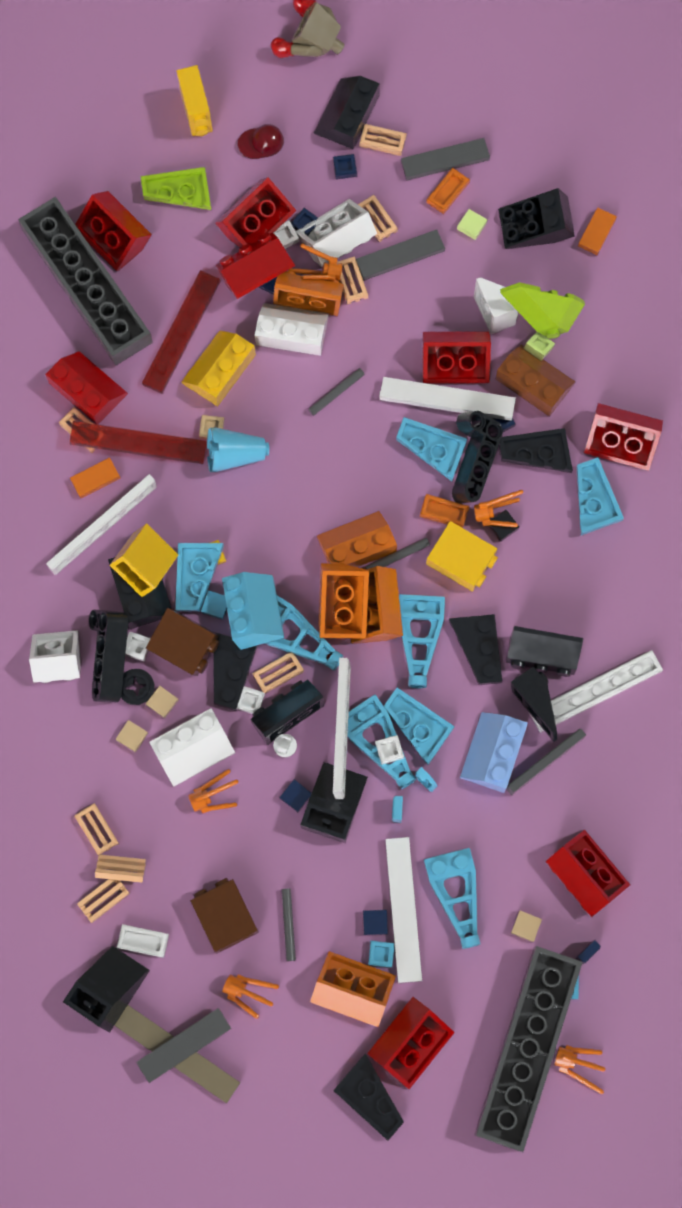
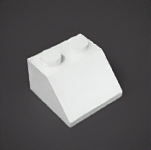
[474,277,518,334]
[29,630,81,683]

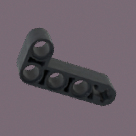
[452,410,503,504]
[89,609,128,703]

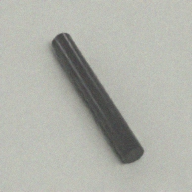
[308,368,365,416]
[365,538,430,570]
[281,889,296,962]

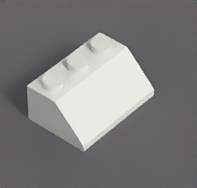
[296,199,377,267]
[255,303,329,356]
[149,708,235,787]

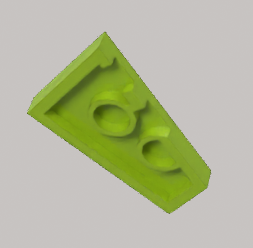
[141,167,211,210]

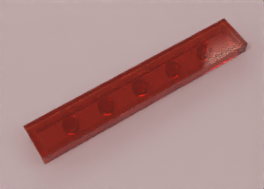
[142,270,220,394]
[69,421,207,464]

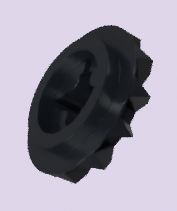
[121,669,155,706]

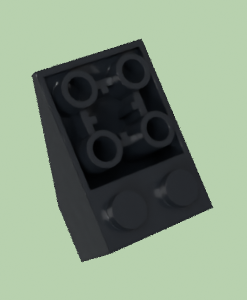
[498,188,575,249]
[300,762,368,844]
[63,946,150,1033]

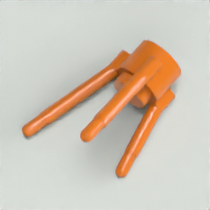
[288,244,342,281]
[474,490,523,527]
[188,769,239,814]
[222,974,279,1019]
[554,1045,606,1094]

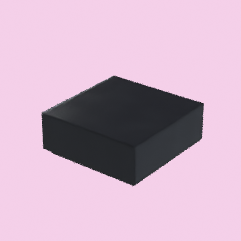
[489,509,520,541]

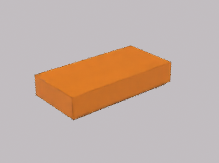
[426,168,470,214]
[578,207,617,256]
[70,457,121,499]
[420,494,470,528]

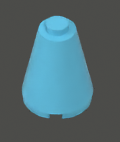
[207,427,269,472]

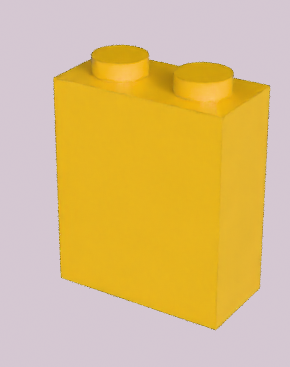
[176,65,213,137]
[426,521,498,592]
[110,523,178,597]

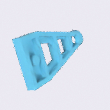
[399,594,445,689]
[266,595,344,671]
[348,695,416,790]
[424,848,481,949]

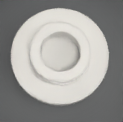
[273,734,297,757]

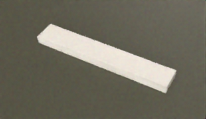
[379,377,516,421]
[46,474,157,575]
[530,650,663,733]
[333,658,351,799]
[385,837,422,983]

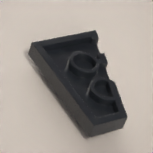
[499,428,573,473]
[449,614,502,685]
[213,632,257,711]
[333,1053,404,1141]

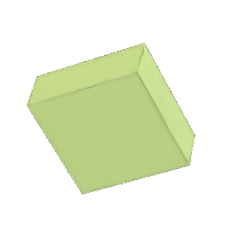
[457,209,487,240]
[524,332,555,361]

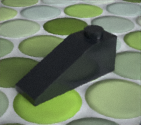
[511,667,557,742]

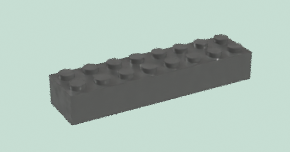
[18,197,153,366]
[474,946,583,1152]

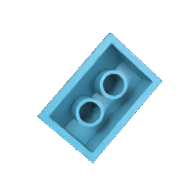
[222,572,284,650]

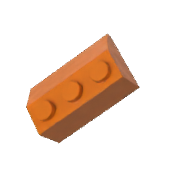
[273,271,344,316]
[316,511,397,567]
[318,563,369,639]
[351,566,403,644]
[310,951,396,1027]

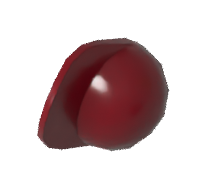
[238,124,284,159]

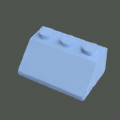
[460,712,528,793]

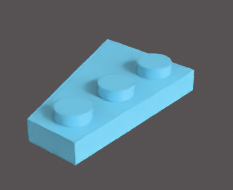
[396,417,467,481]
[576,457,624,536]
[175,543,224,612]
[384,687,455,765]

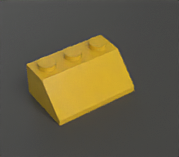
[181,330,256,407]

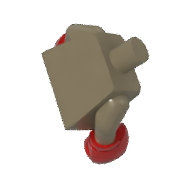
[271,0,345,58]

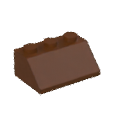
[496,344,576,417]

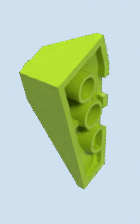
[500,282,585,339]

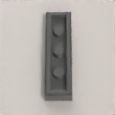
[401,138,490,181]
[356,229,445,281]
[507,729,586,796]
[136,1008,232,1083]

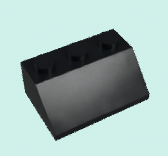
[314,76,380,150]
[108,557,172,629]
[506,626,583,677]
[250,680,324,745]

